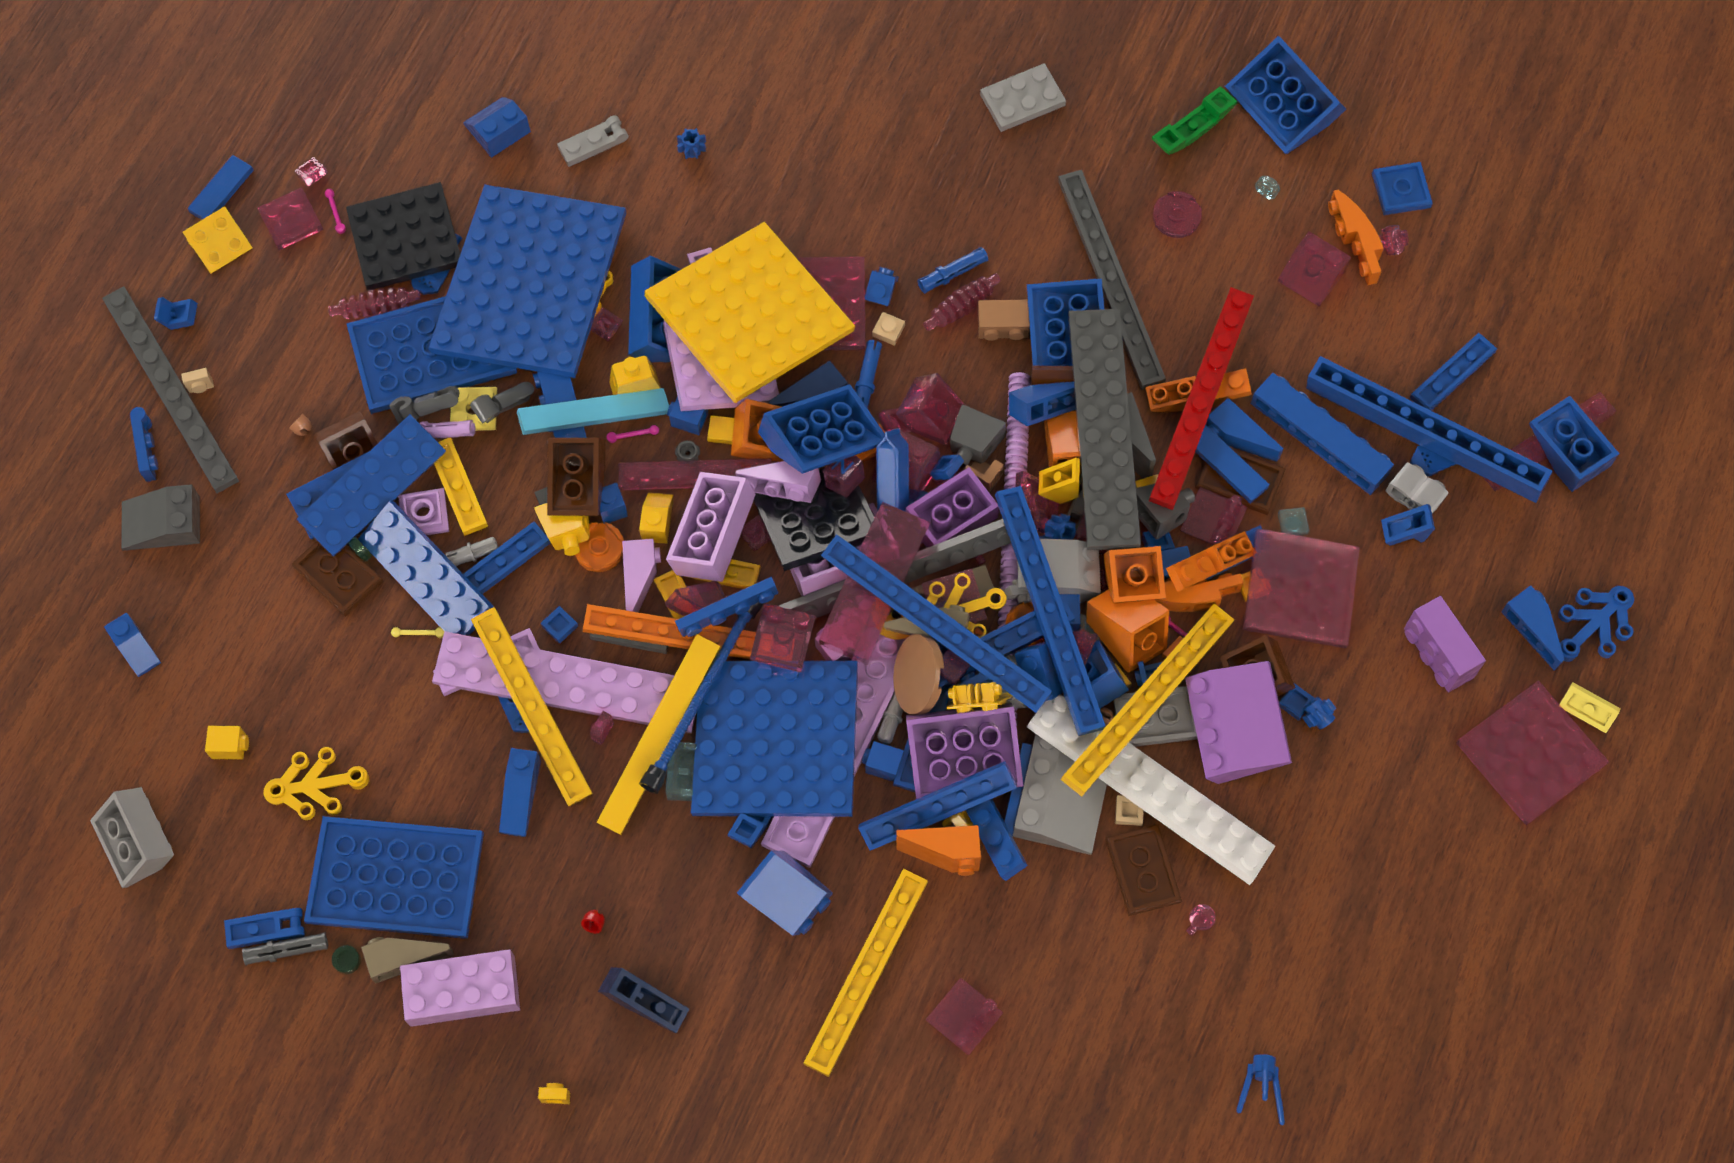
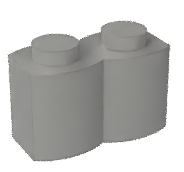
[1385,462,1449,514]

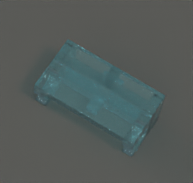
[665,742,696,801]

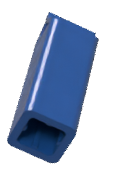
[876,428,909,515]

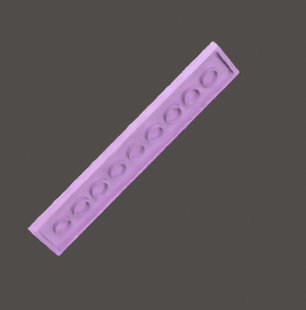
[761,620,908,868]
[432,631,696,733]

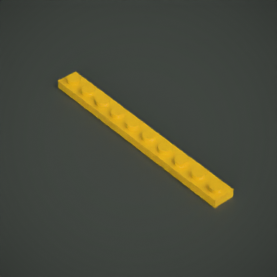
[1061,604,1235,797]

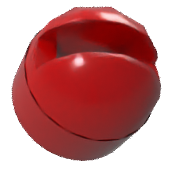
[581,909,605,934]

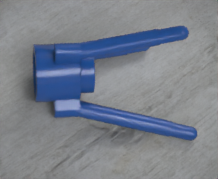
[1236,1054,1285,1125]

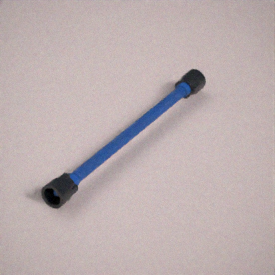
[639,602,764,794]

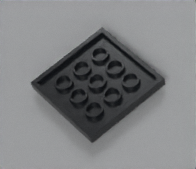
[346,182,460,291]
[753,460,882,571]

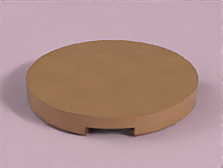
[893,634,944,715]

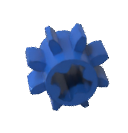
[677,128,706,159]
[1044,513,1076,540]
[1302,697,1336,730]

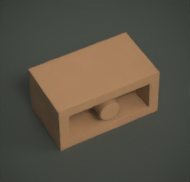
[978,300,1030,341]

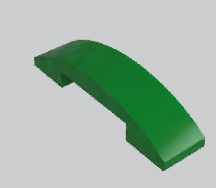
[1152,86,1237,155]

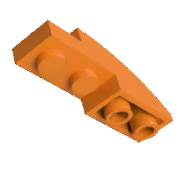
[1328,190,1384,285]
[1146,368,1252,412]
[1166,531,1256,592]
[1155,573,1244,612]

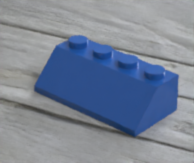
[628,255,681,362]

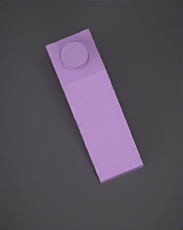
[622,539,661,612]

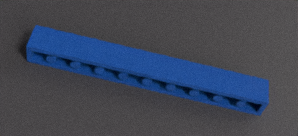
[1306,356,1552,503]

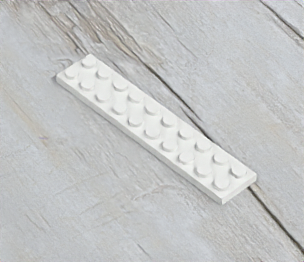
[1027,694,1275,885]

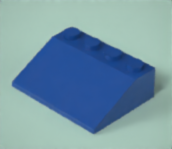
[1225,36,1347,155]
[1027,279,1104,366]
[758,384,885,474]

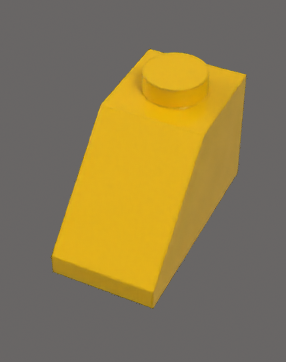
[1038,458,1080,504]
[639,493,674,544]

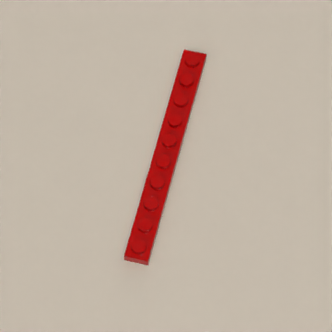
[1149,287,1254,510]

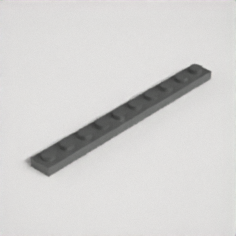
[1058,169,1166,390]
[102,286,239,493]
[767,519,1011,634]

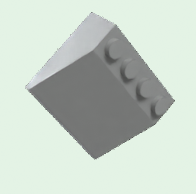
[1013,734,1107,855]

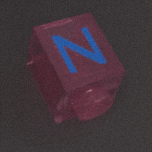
[823,455,865,497]

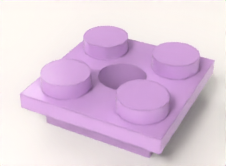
[398,488,449,535]

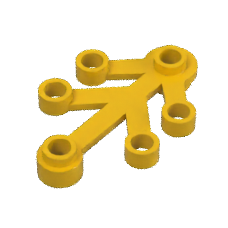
[927,573,1007,638]
[264,747,369,820]

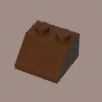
[314,411,378,470]
[1220,635,1296,696]

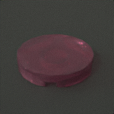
[1153,191,1202,238]

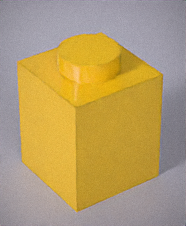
[205,726,249,759]

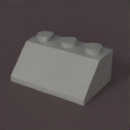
[90,787,174,888]

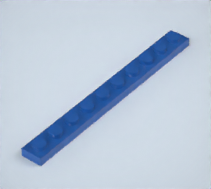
[995,486,1106,736]
[821,534,1052,714]

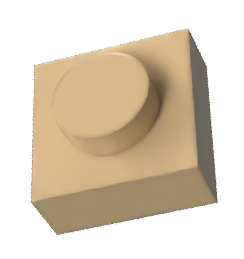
[872,312,905,346]
[181,368,214,393]
[1115,795,1143,826]

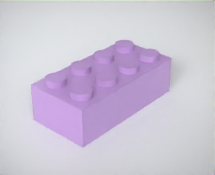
[666,472,756,582]
[400,949,520,1027]

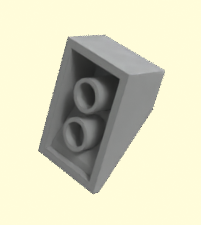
[1017,539,1101,603]

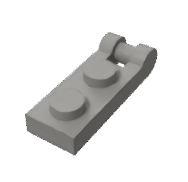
[557,115,629,167]

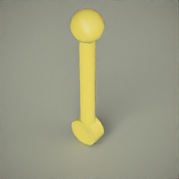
[391,627,444,639]

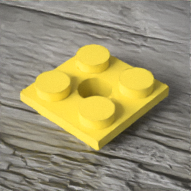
[450,387,498,431]

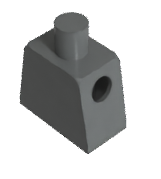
[950,404,1006,469]
[1136,484,1195,540]

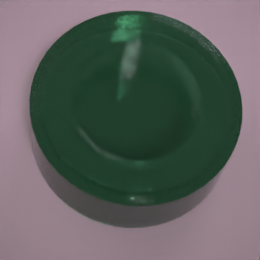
[349,537,373,562]
[332,945,361,974]

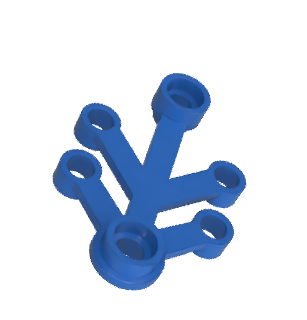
[1558,586,1634,662]

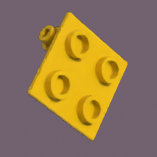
[183,206,253,274]
[947,682,1012,713]

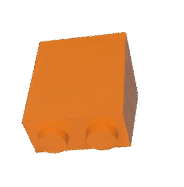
[1044,410,1081,477]
[1086,589,1169,673]

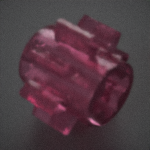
[1378,225,1409,255]

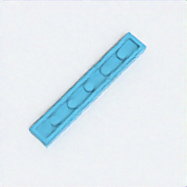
[517,388,669,435]

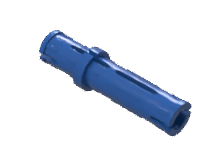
[917,247,988,294]
[855,340,882,409]

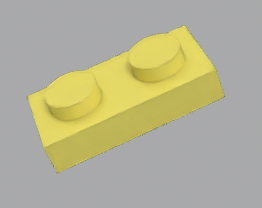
[1558,682,1621,733]

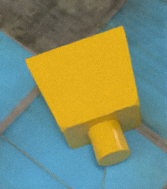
[609,356,661,395]
[534,503,590,556]

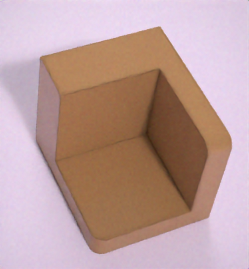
[964,460,1004,493]

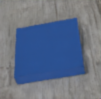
[1372,162,1433,215]

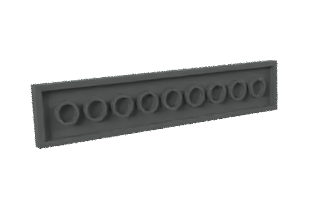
[1068,309,1141,550]

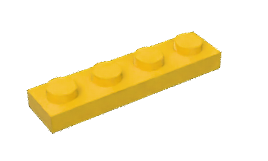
[434,438,488,536]

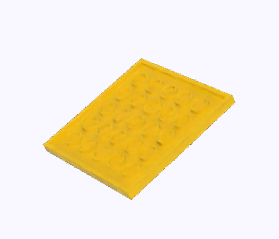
[644,222,855,403]

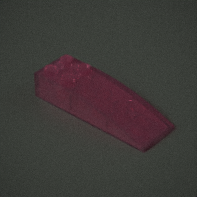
[819,502,931,665]

